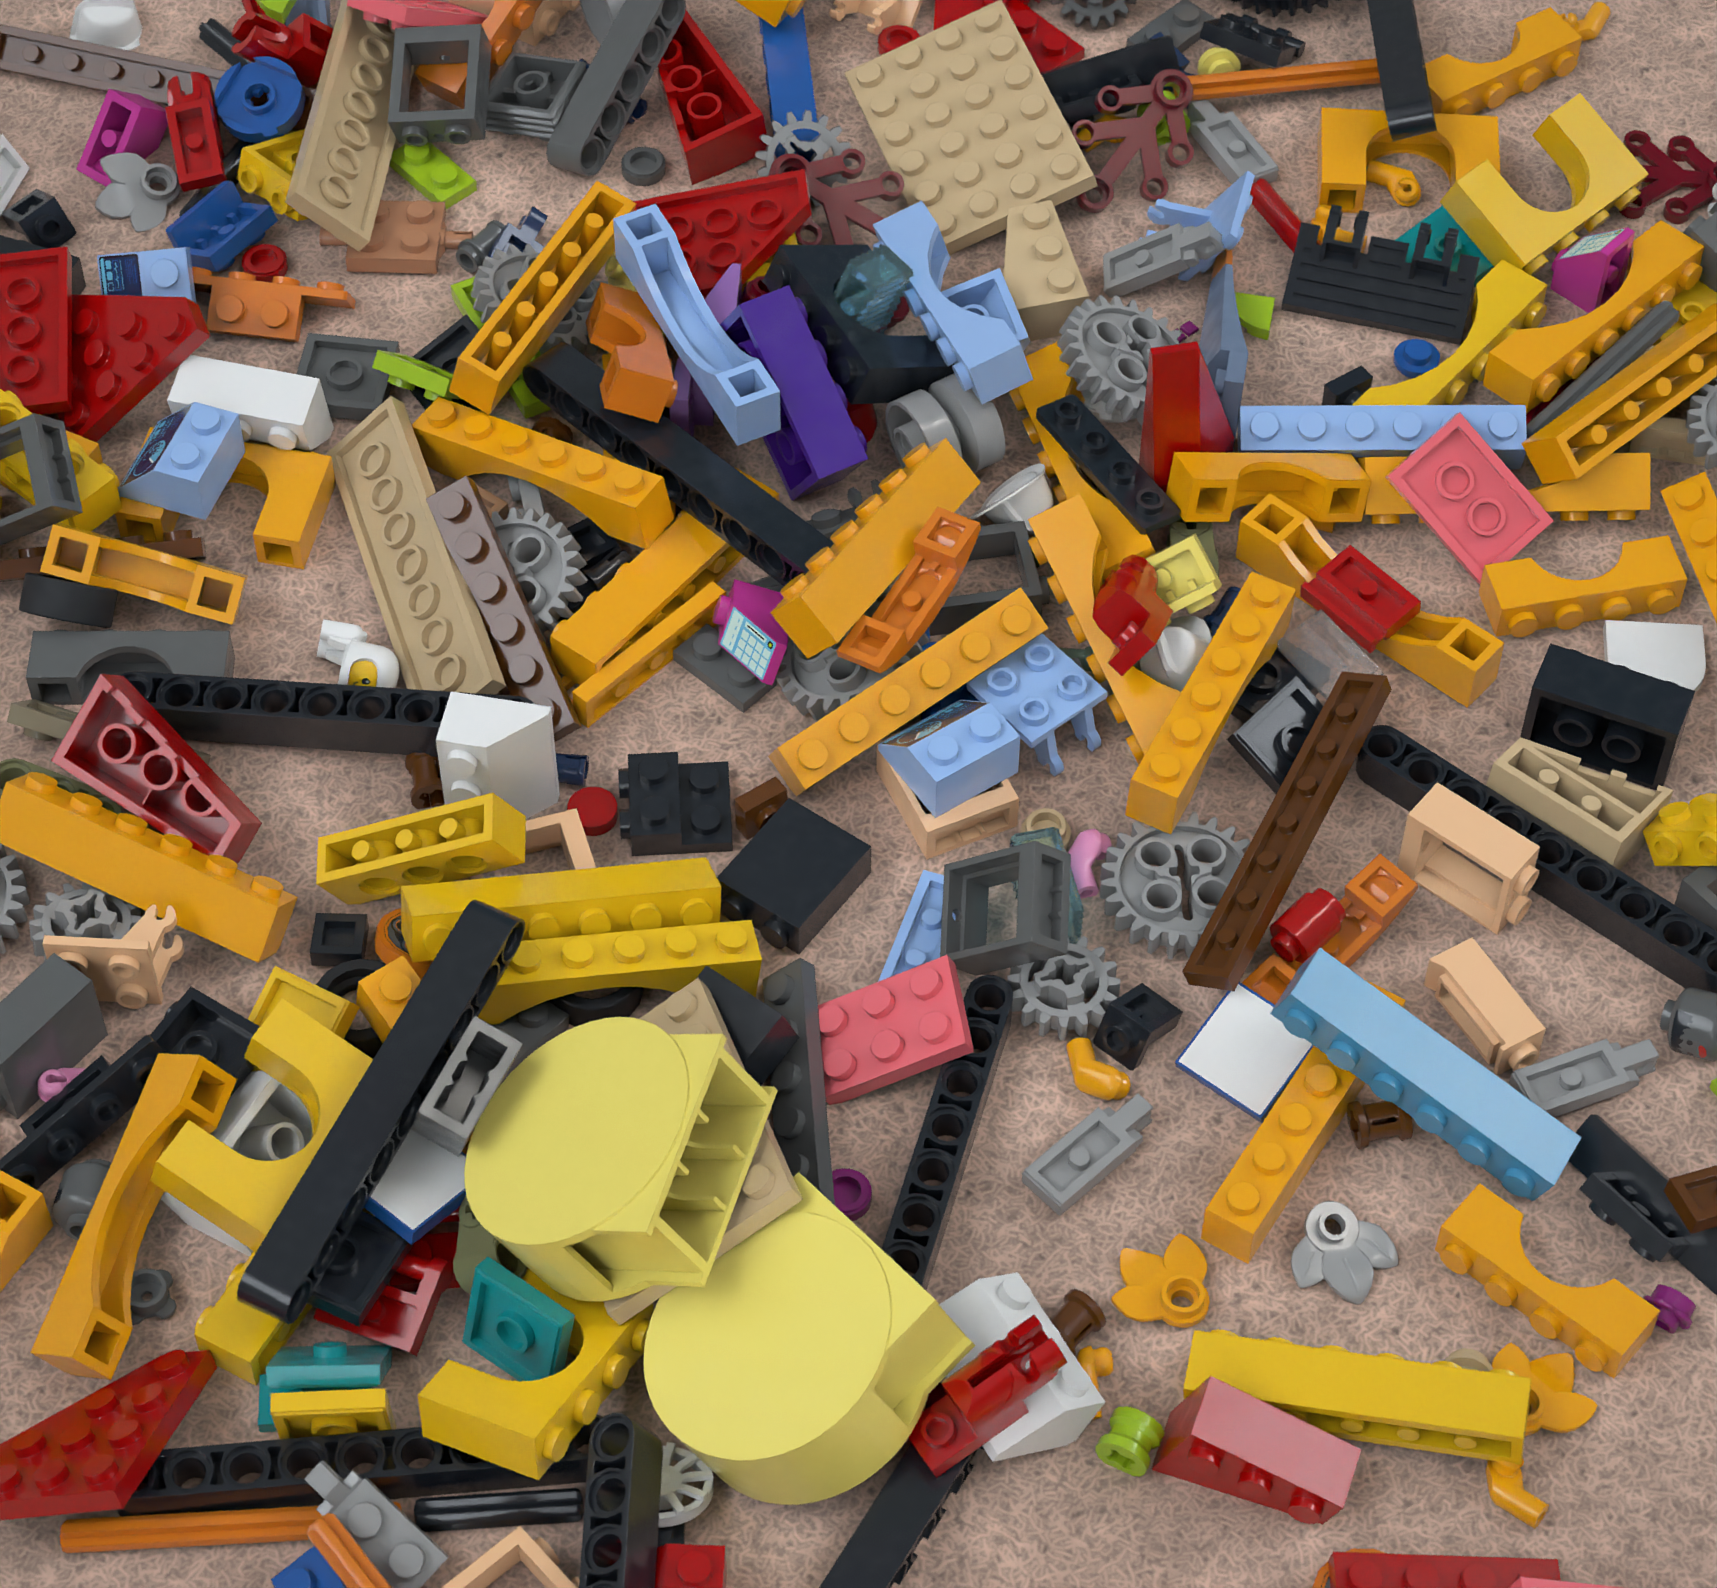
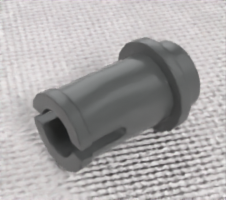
[456,220,505,273]

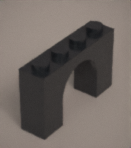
[763,245,955,404]

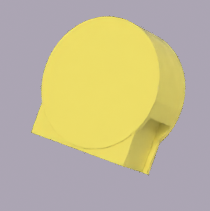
[464,1017,777,1301]
[643,1172,976,1505]

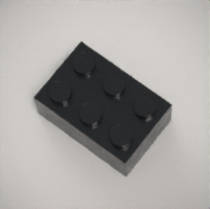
[1520,643,1695,790]

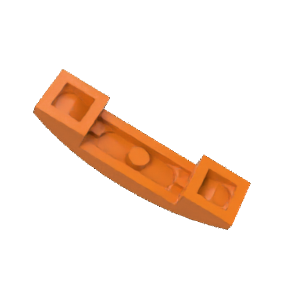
[836,506,981,674]
[1242,853,1418,1005]

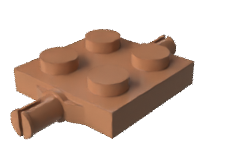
[319,199,474,274]

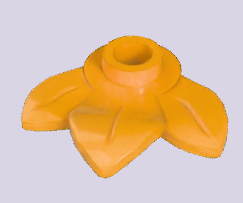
[1111,1233,1210,1328]
[1491,1343,1597,1436]

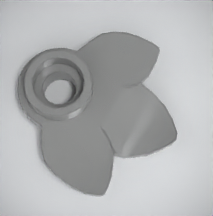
[95,152,181,233]
[1291,1201,1398,1305]

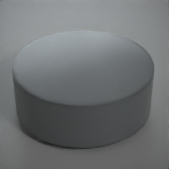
[621,147,666,186]

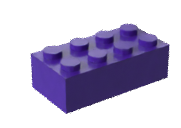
[720,285,869,501]

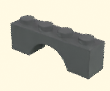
[26,629,235,705]

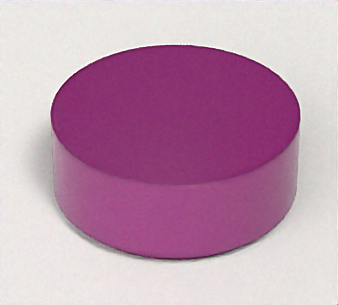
[832,1168,872,1221]

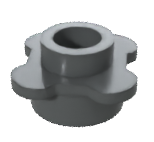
[130,1268,177,1325]

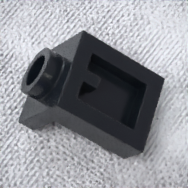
[1,189,76,249]
[1093,983,1183,1070]

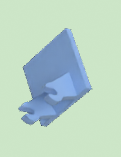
[1139,171,1255,281]
[967,633,1107,777]

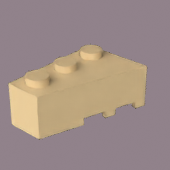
[1003,200,1089,341]
[1486,737,1674,870]

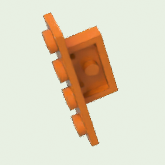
[192,267,356,342]

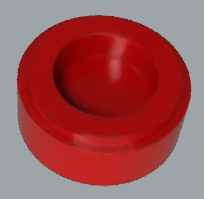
[878,25,920,55]
[242,244,288,283]
[567,786,618,836]

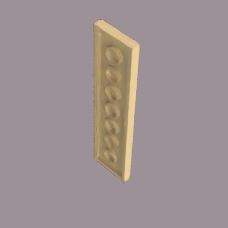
[285,0,415,252]
[326,396,506,695]

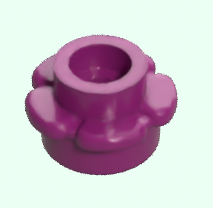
[1643,1284,1696,1334]

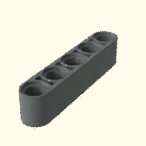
[546,0,686,176]

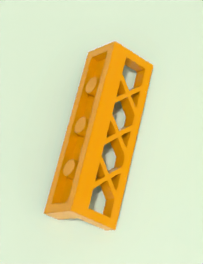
[561,581,726,728]

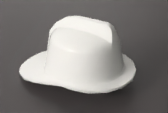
[69,0,142,51]
[970,463,1053,535]
[1140,616,1212,693]

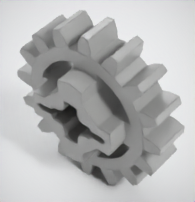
[755,110,852,206]
[29,882,142,962]
[1007,936,1120,1041]

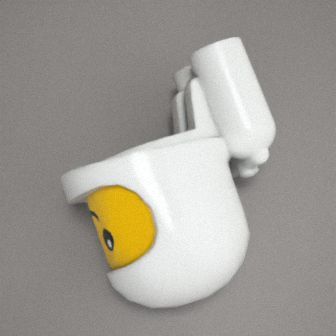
[317,619,399,688]

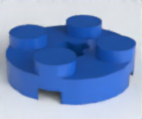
[215,56,306,143]

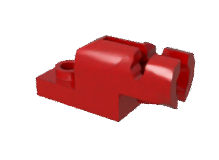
[231,11,333,88]
[165,72,227,192]
[1092,554,1173,676]
[908,1315,1068,1478]

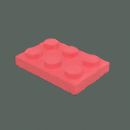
[347,0,488,29]
[1385,413,1554,585]
[818,955,974,1105]

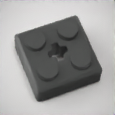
[486,52,587,142]

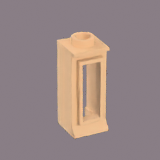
[1424,937,1546,1076]

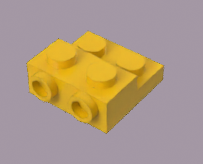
[237,129,308,221]
[1643,793,1717,866]

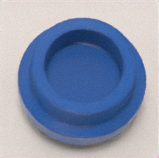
[1393,339,1440,379]

